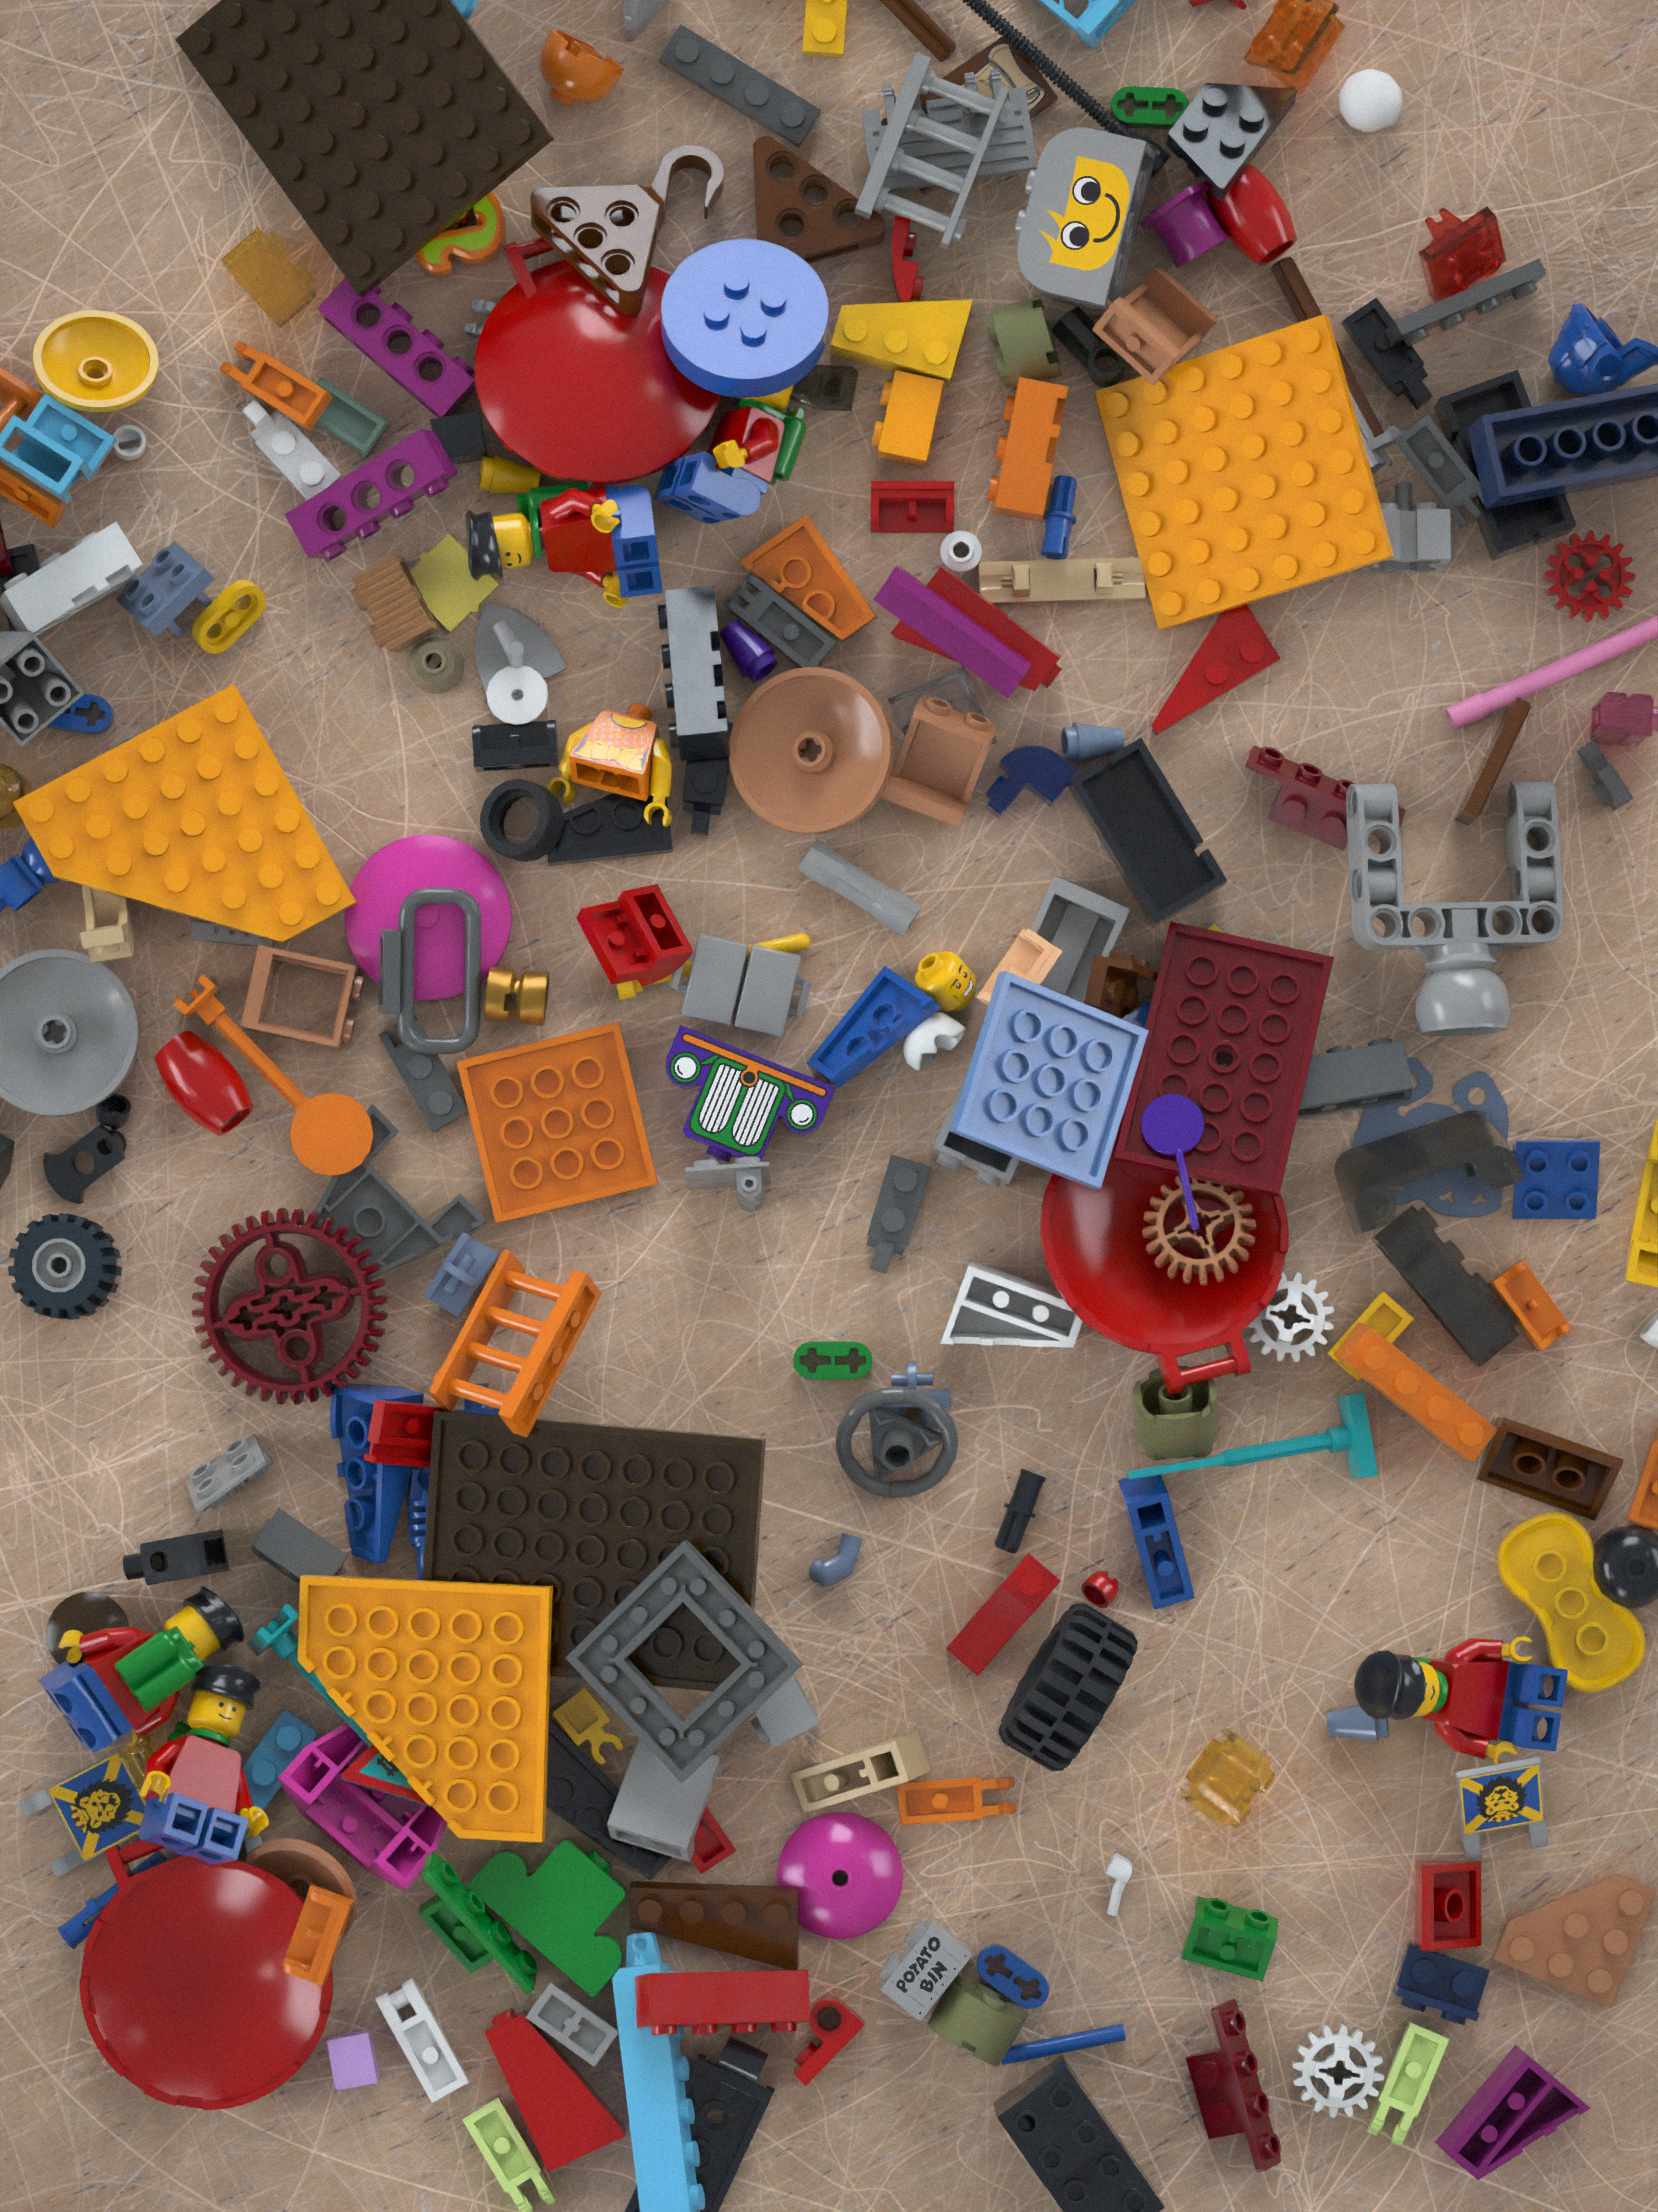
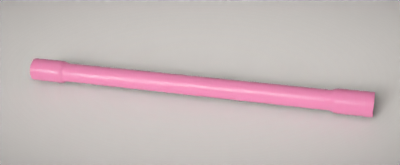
[1445,615,1658,731]

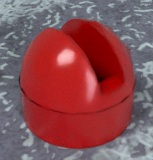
[1081,1571,1119,1608]

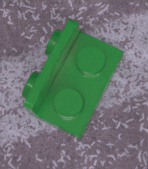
[1181,1896,1278,1982]

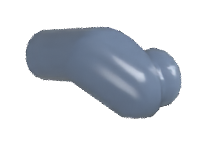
[809,1533,862,1586]

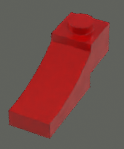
[946,1553,1061,1676]

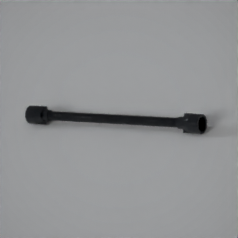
[962,0,1171,180]

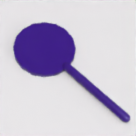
[1141,1094,1204,1230]

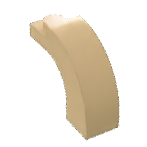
[80,885,134,963]

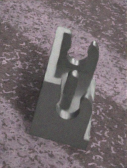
[251,1508,348,1585]

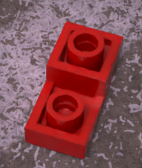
[891,216,925,302]

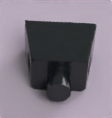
[123,1529,229,1586]

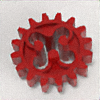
[1543,530,1635,623]

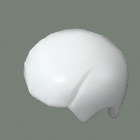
[1338,69,1404,133]
[903,1012,966,1071]

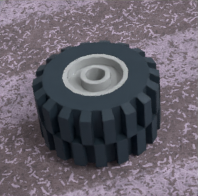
[8,1213,122,1320]

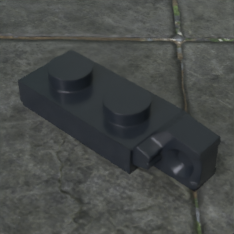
[1341,298,1433,410]
[682,722,734,836]

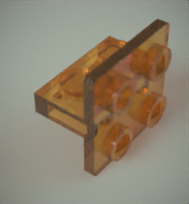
[1244,0,1345,94]

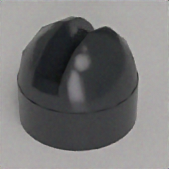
[96,1093,131,1130]

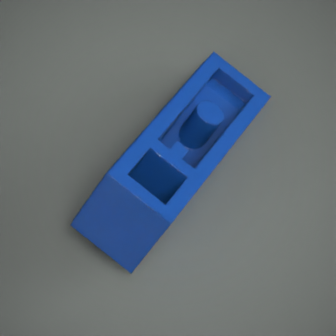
[1118,1474,1195,1610]

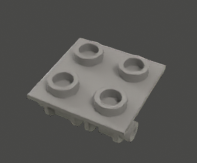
[685,1157,771,1212]
[186,1434,273,1513]

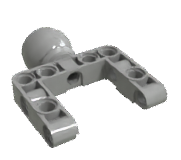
[1346,781,1564,1036]

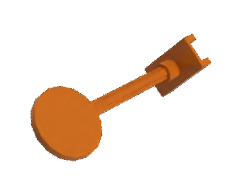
[173,974,374,1176]

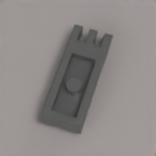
[1393,414,1485,529]
[724,573,836,668]
[378,1014,469,1132]

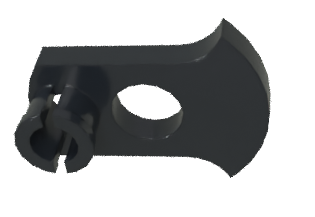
[43,1125,127,1204]

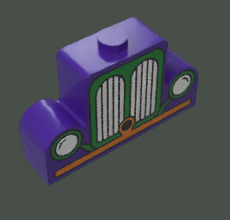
[665,1025,836,1163]

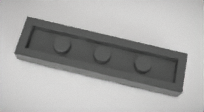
[659,24,821,148]
[1384,258,1547,346]

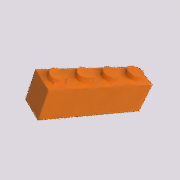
[1333,1322,1498,1463]

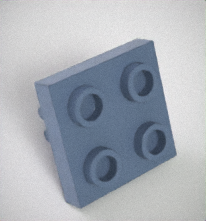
[116,541,215,638]

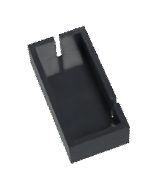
[1434,370,1576,561]
[1067,738,1228,928]

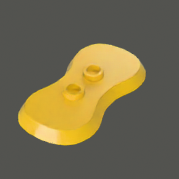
[1497,1512,1646,1693]

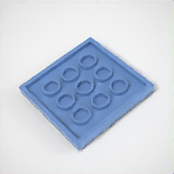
[950,971,1149,1189]

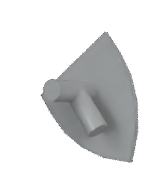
[475,602,567,695]

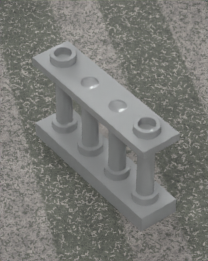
[854,52,1013,250]

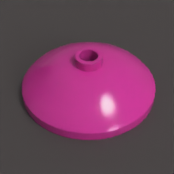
[777,1812,903,1939]

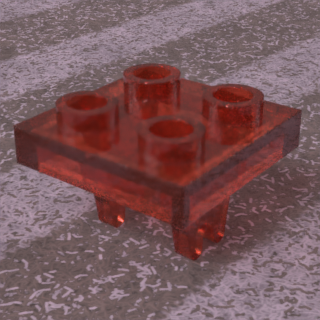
[1418,206,1507,303]

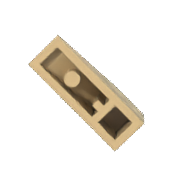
[790,1731,931,1813]

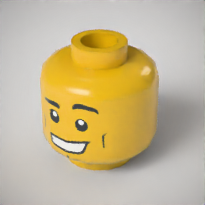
[915,951,976,1013]

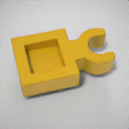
[552,1687,624,1765]

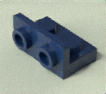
[1393,1943,1490,2025]

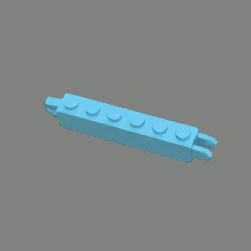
[612,1933,705,2212]

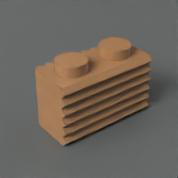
[351,554,439,653]

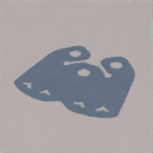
[1344,1057,1509,1218]

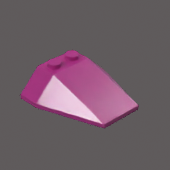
[277,1723,447,1891]

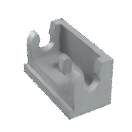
[526,1982,618,2067]

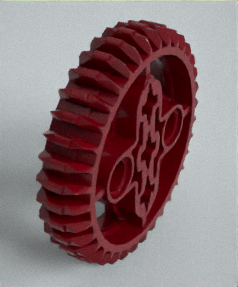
[192,1208,388,1405]

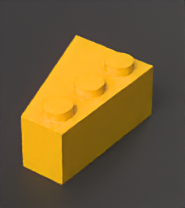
[830,299,973,388]

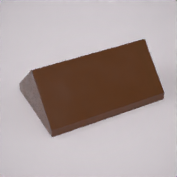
[1476,1417,1624,1521]

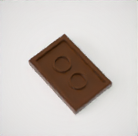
[1454,697,1532,826]

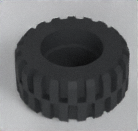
[998,1603,1138,1771]

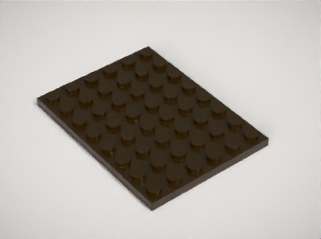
[175,0,554,297]
[423,1410,766,1692]

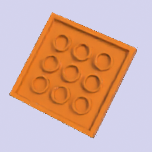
[456,1022,659,1224]

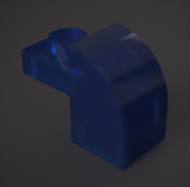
[985,746,1078,819]

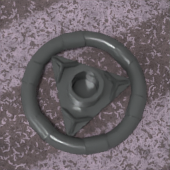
[836,1387,958,1498]

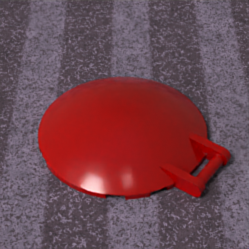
[474,232,720,485]
[1040,1113,1289,1395]
[79,1840,333,2110]

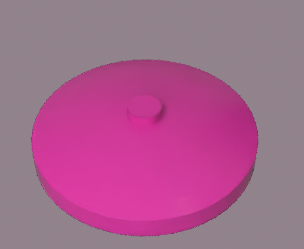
[345,835,512,1002]

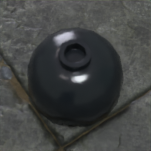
[1593,1525,1658,1609]

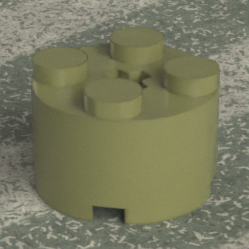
[984,295,1062,390]
[1133,1365,1219,1461]
[927,1973,1029,2067]

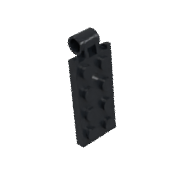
[624,2036,775,2212]

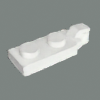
[242,399,342,500]

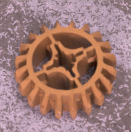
[1142,1176,1256,1286]

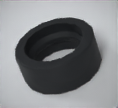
[480,779,563,862]

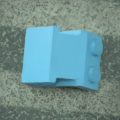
[0,393,117,504]

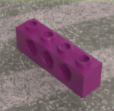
[317,278,476,418]
[285,429,458,561]

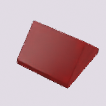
[1415,1861,1481,1951]

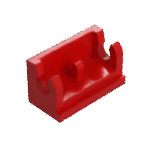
[871,481,954,533]

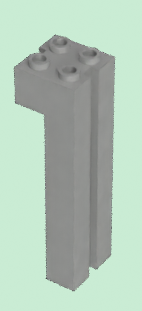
[932,875,1130,1189]

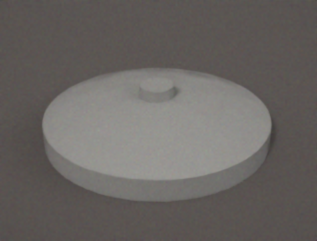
[0,949,140,1117]

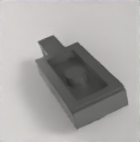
[866,1155,931,1273]

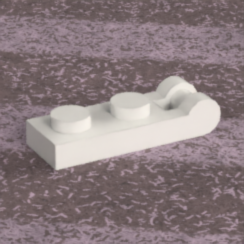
[376,1977,470,2103]

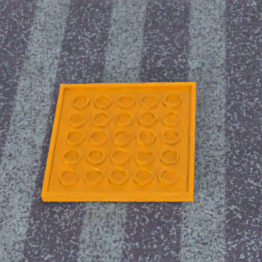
[1094,314,1394,631]

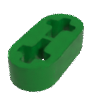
[1110,86,1189,129]
[793,1341,873,1380]

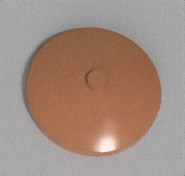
[729,667,894,835]

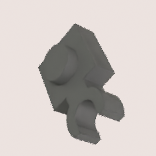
[1577,740,1633,811]

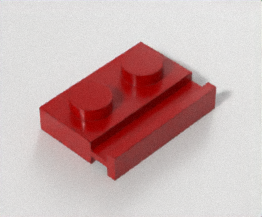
[364,1399,443,1467]

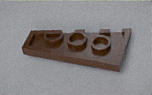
[630,1881,799,1970]

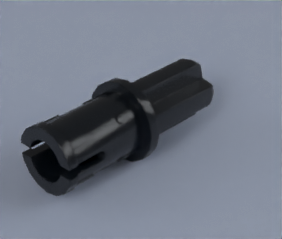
[994,1469,1046,1554]

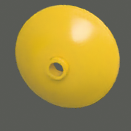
[33,310,159,412]

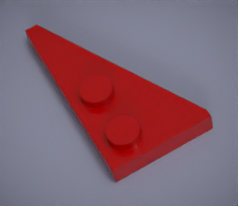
[1151,604,1280,736]

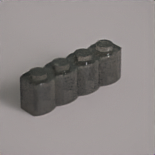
[1371,1205,1519,1367]

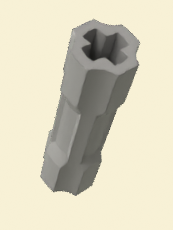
[798,839,922,937]

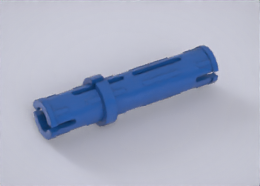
[57,1850,168,1949]

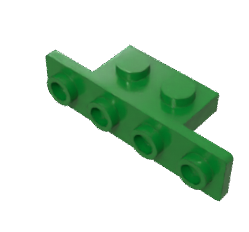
[418,1852,538,1994]

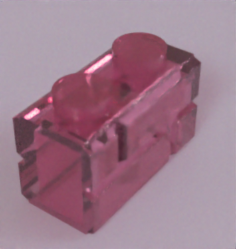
[1590,692,1658,747]

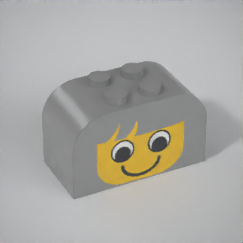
[1015,127,1157,313]

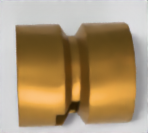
[485,967,549,1026]

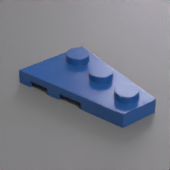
[807,966,942,1088]

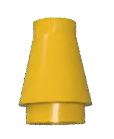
[478,453,540,495]

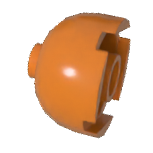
[539,29,624,106]

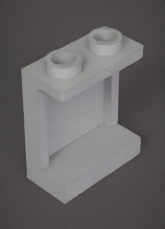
[607,1738,723,1862]

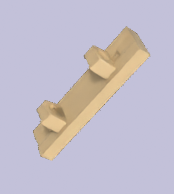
[978,557,1146,605]

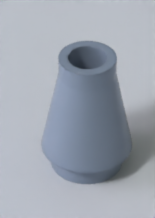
[1061,722,1124,764]
[1327,1705,1389,1742]

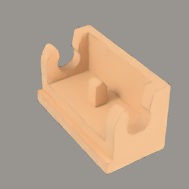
[976,928,1063,1006]

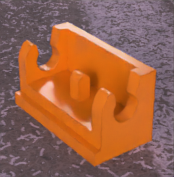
[1488,1259,1571,1351]
[282,1884,355,1987]

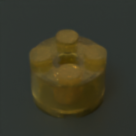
[1180,1728,1275,1828]

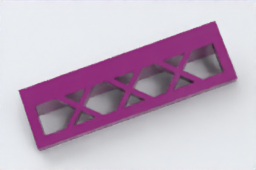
[873,565,1033,698]

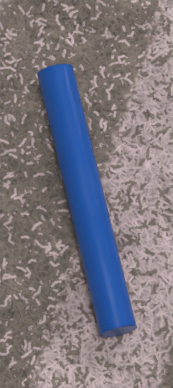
[1001,2024,1126,2065]

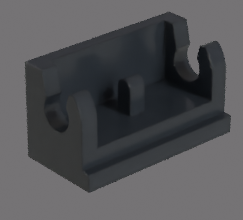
[472,720,559,772]

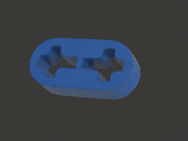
[46,694,114,735]
[977,1944,1049,2009]

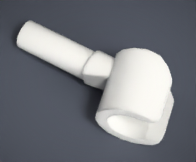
[1105,1853,1132,1916]

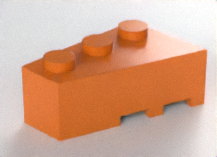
[987,377,1069,523]

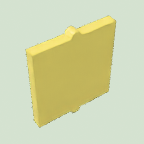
[410,533,499,633]

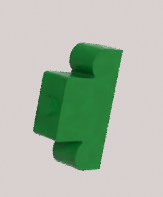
[466,1837,627,1998]

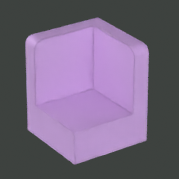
[326,2028,380,2090]

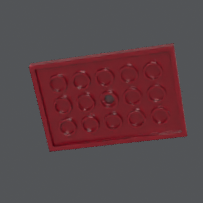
[1114,921,1334,1197]

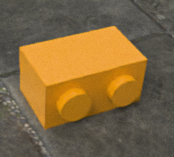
[871,370,944,468]

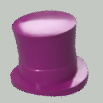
[1140,182,1229,269]

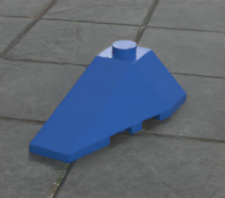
[330,1383,424,1564]

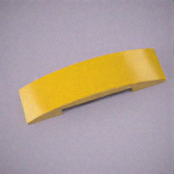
[1625,1118,1658,1288]

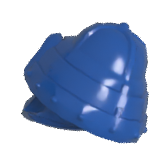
[1548,303,1658,394]

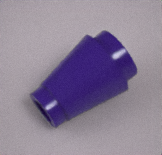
[720,620,778,683]

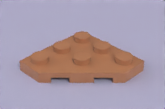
[1492,1873,1658,2008]

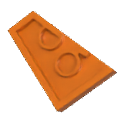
[739,514,878,641]

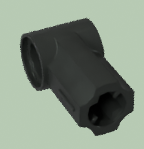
[1051,306,1125,387]

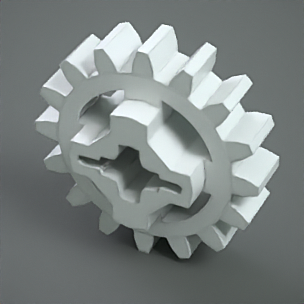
[1246,1272,1334,1362]
[1291,2024,1384,2118]

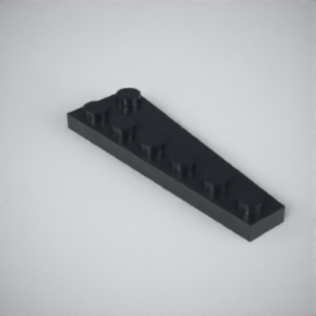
[546,1719,672,1880]

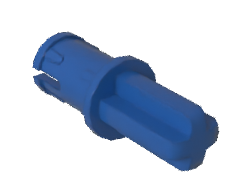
[1041,475,1077,559]

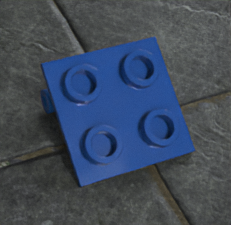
[1512,1140,1600,1219]

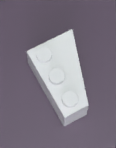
[0,522,143,636]
[940,1260,1083,1348]

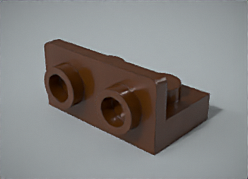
[1084,951,1158,1019]

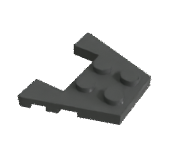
[315,1104,487,1279]

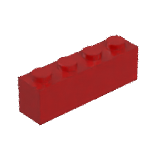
[635,1970,811,2036]

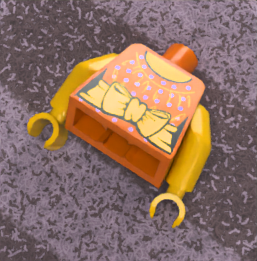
[547,703,673,827]

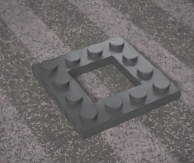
[566,1540,804,1783]

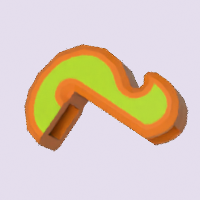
[416,192,506,278]

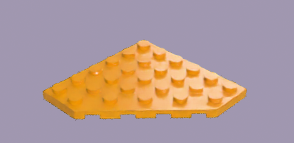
[13,683,356,944]
[298,1575,553,1843]

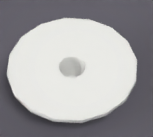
[486,665,548,725]

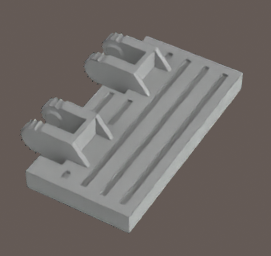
[861,68,1037,193]

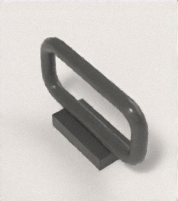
[378,887,482,1054]

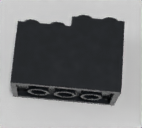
[993,2055,1165,2212]

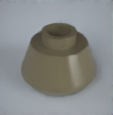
[407,637,464,694]

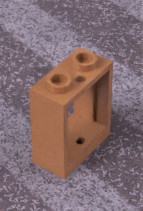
[240,945,365,1050]

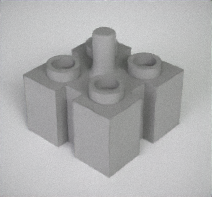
[1359,482,1451,573]

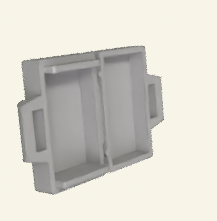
[670,933,811,1037]

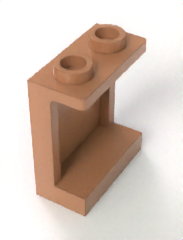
[1092,266,1217,385]
[881,697,998,828]

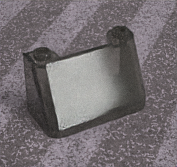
[1334,1110,1524,1236]

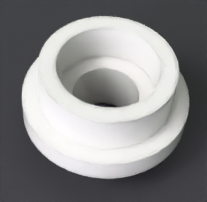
[940,531,982,573]

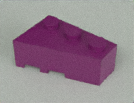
[1435,2045,1590,2180]

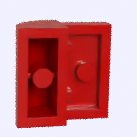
[576,884,693,987]

